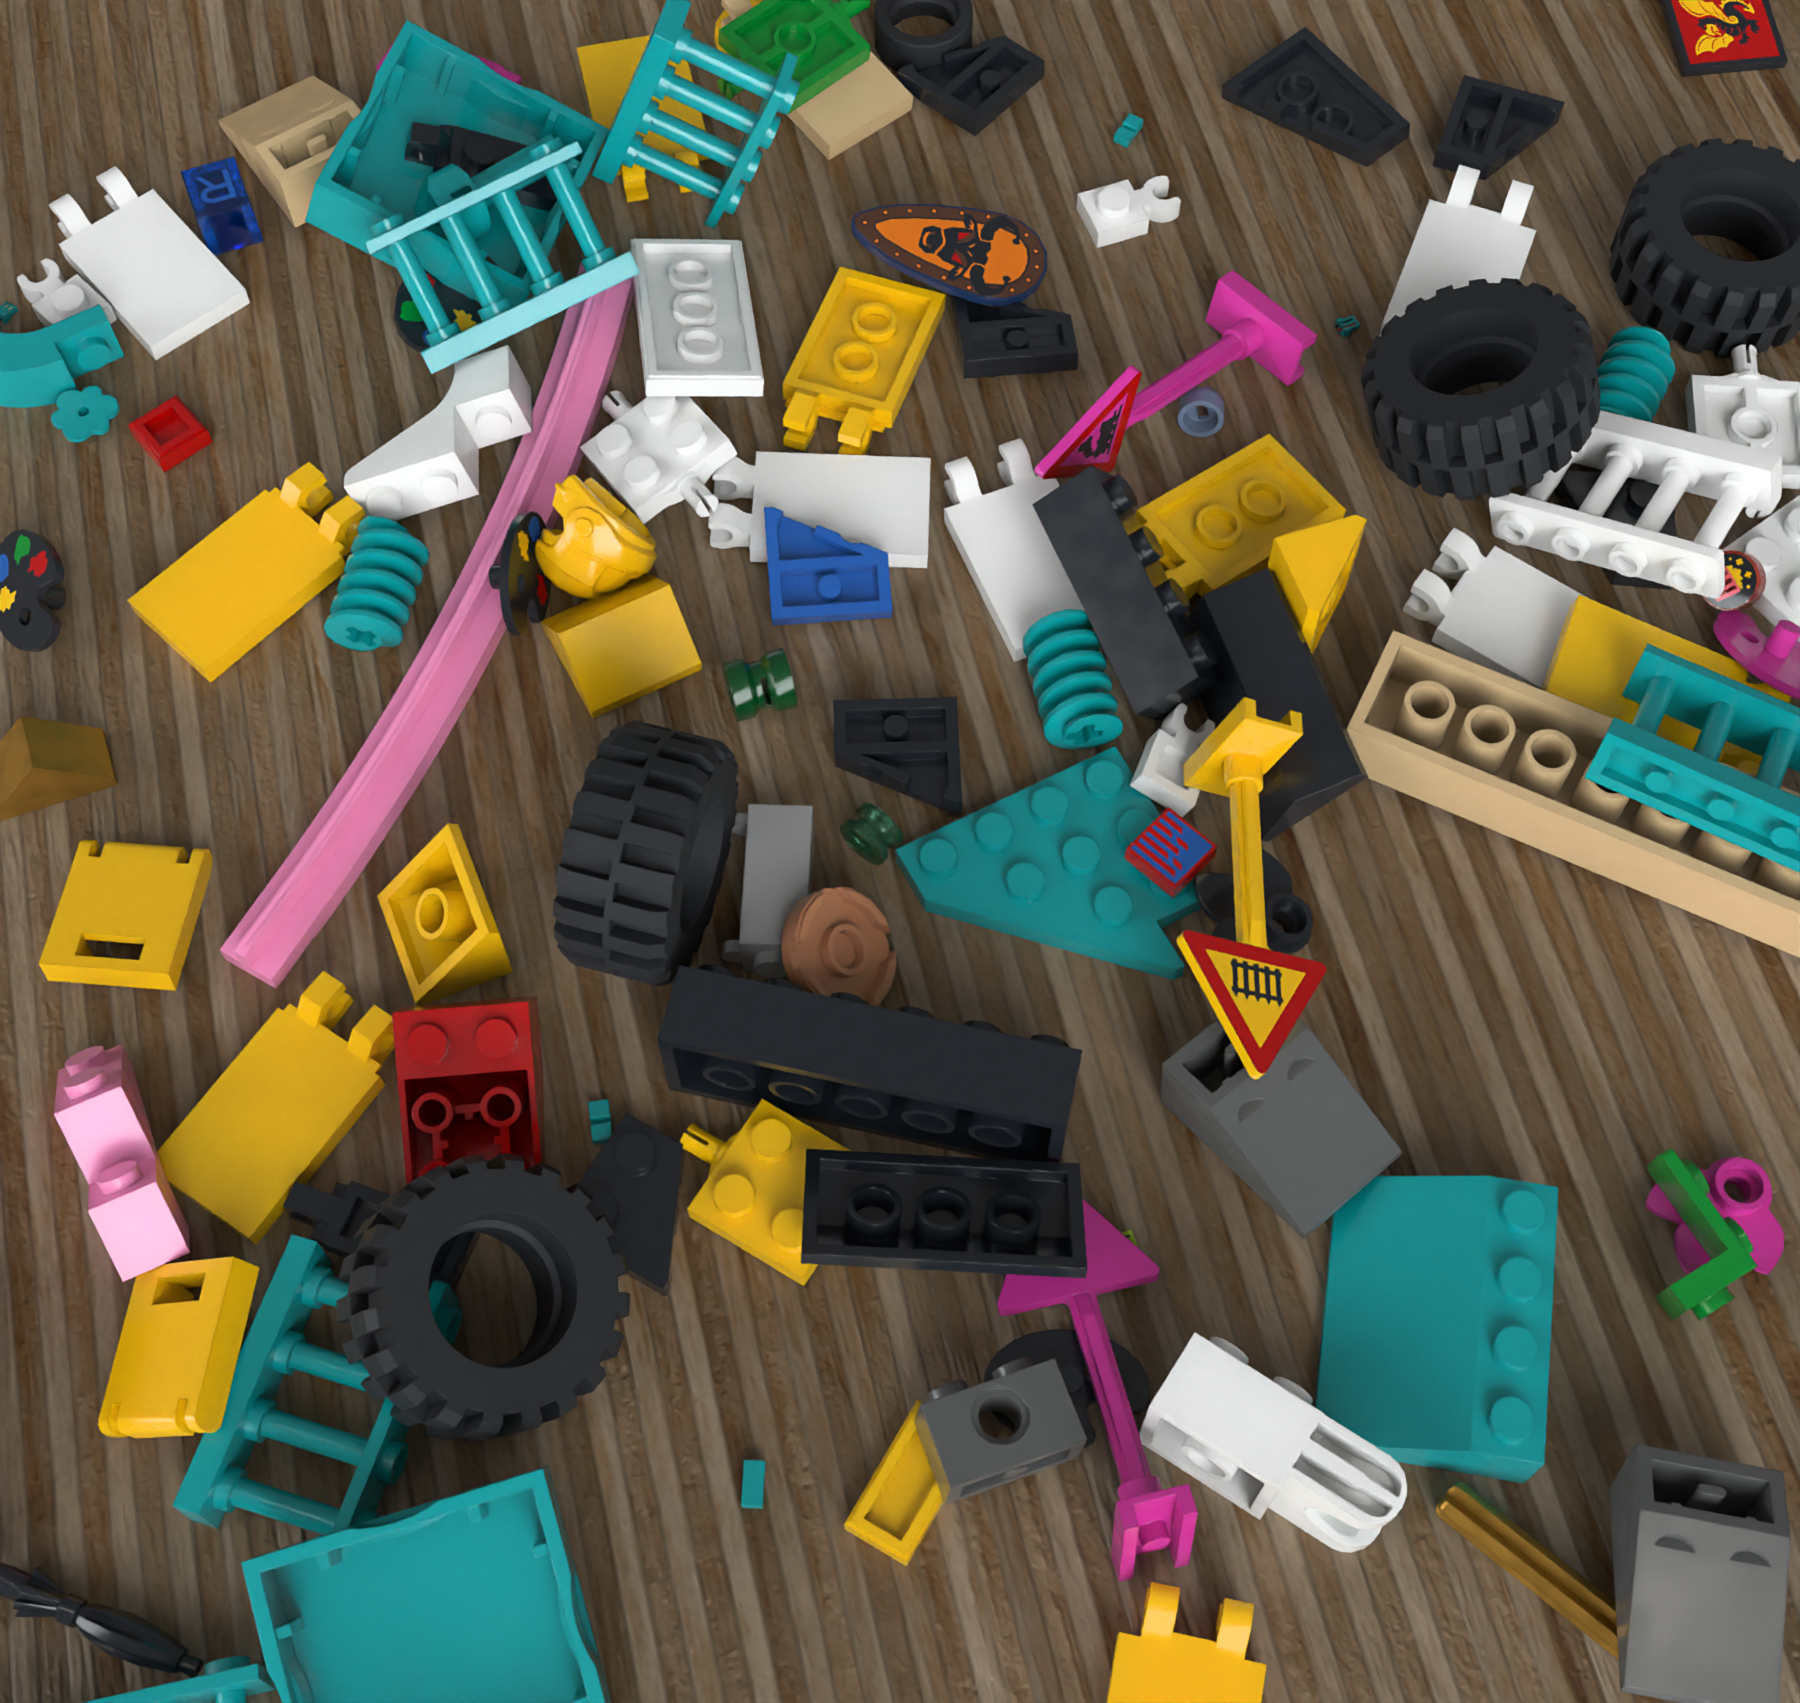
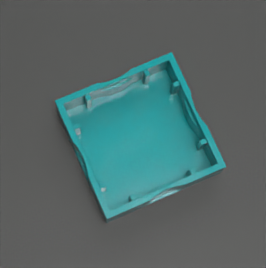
[305,20,609,306]
[241,1465,612,1703]

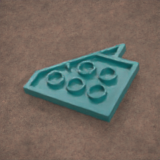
[895,746,1201,980]

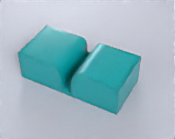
[1113,113,1144,148]
[588,1099,612,1145]
[741,1460,766,1509]

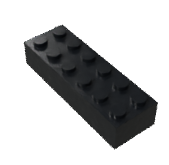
[657,964,1082,1162]

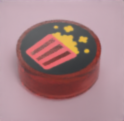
[1702,550,1766,611]

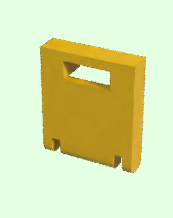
[39,839,213,991]
[98,1256,260,1438]

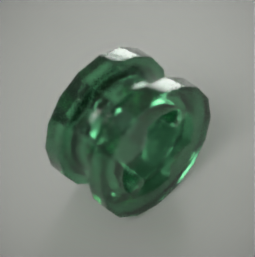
[840,802,903,865]

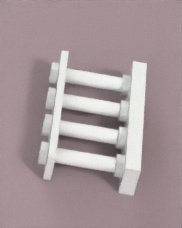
[1489,410,1782,599]

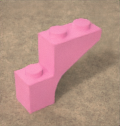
[54,1044,190,1282]

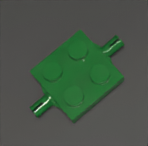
[717,0,871,114]

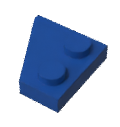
[764,507,892,626]

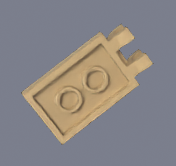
[721,0,913,160]

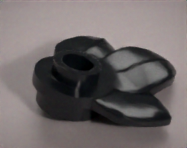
[1193,849,1313,955]

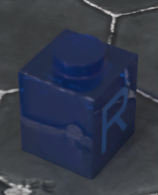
[180,156,264,256]

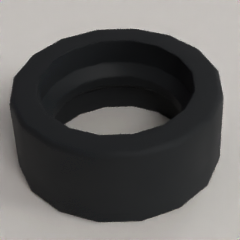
[874,0,973,72]

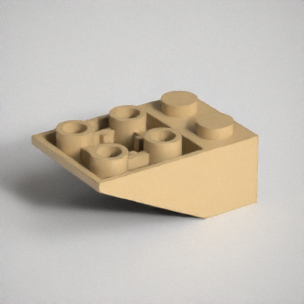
[218,75,361,228]

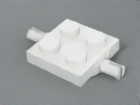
[1685,344,1800,519]
[580,390,737,524]

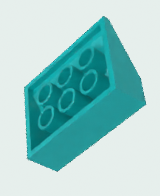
[1314,1176,1558,1484]

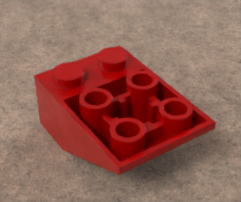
[392,996,545,1185]

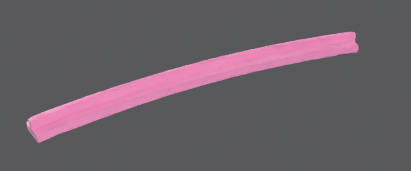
[220,262,634,989]

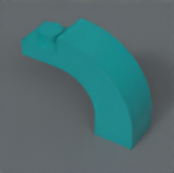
[0,304,125,408]

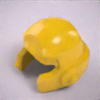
[535,474,657,600]

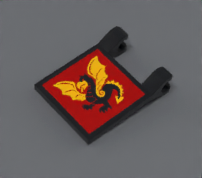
[1659,0,1788,77]

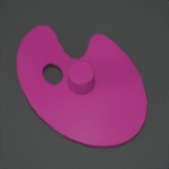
[1713,610,1800,700]

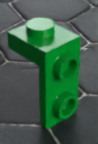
[1647,1148,1757,1321]

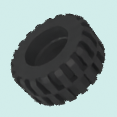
[1609,138,1800,358]
[1361,278,1601,500]
[553,720,739,987]
[336,1153,630,1442]

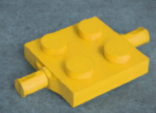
[680,1099,851,1286]

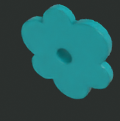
[51,386,120,443]

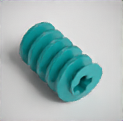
[1597,326,1676,423]
[324,516,430,652]
[1022,609,1123,750]

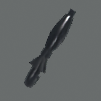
[0,1562,204,1678]

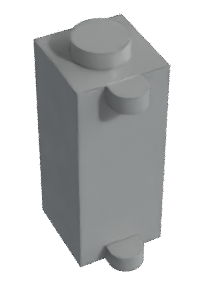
[722,804,815,978]

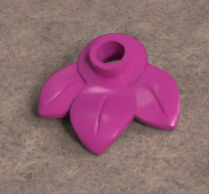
[1645,1157,1784,1275]

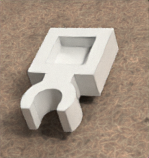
[1076,176,1181,248]
[17,258,117,327]
[1130,703,1215,817]

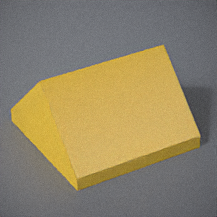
[1267,515,1367,655]
[541,574,702,719]
[377,823,513,1004]

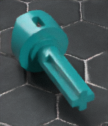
[414,134,568,241]

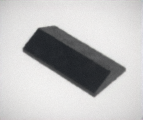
[1187,568,1368,842]
[801,1149,1088,1278]

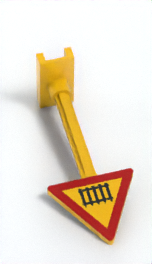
[1176,697,1327,1079]

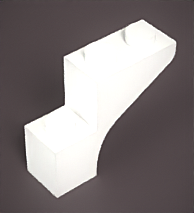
[344,345,533,521]

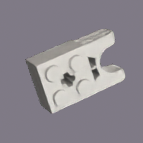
[1139,1332,1407,1553]

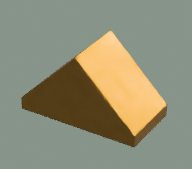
[0,716,119,821]

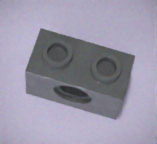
[915,1357,1087,1506]

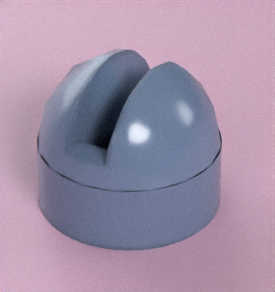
[1178,386,1225,437]

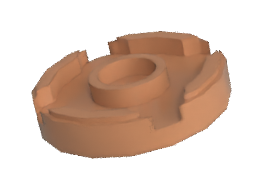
[781,887,897,1006]

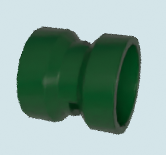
[722,648,797,722]

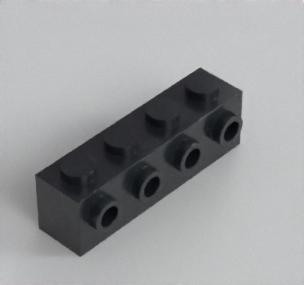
[1032,465,1221,721]

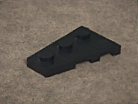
[1222,27,1410,167]

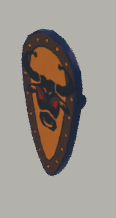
[851,204,1047,306]

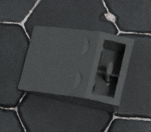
[1161,1018,1402,1239]
[1609,1444,1791,1703]

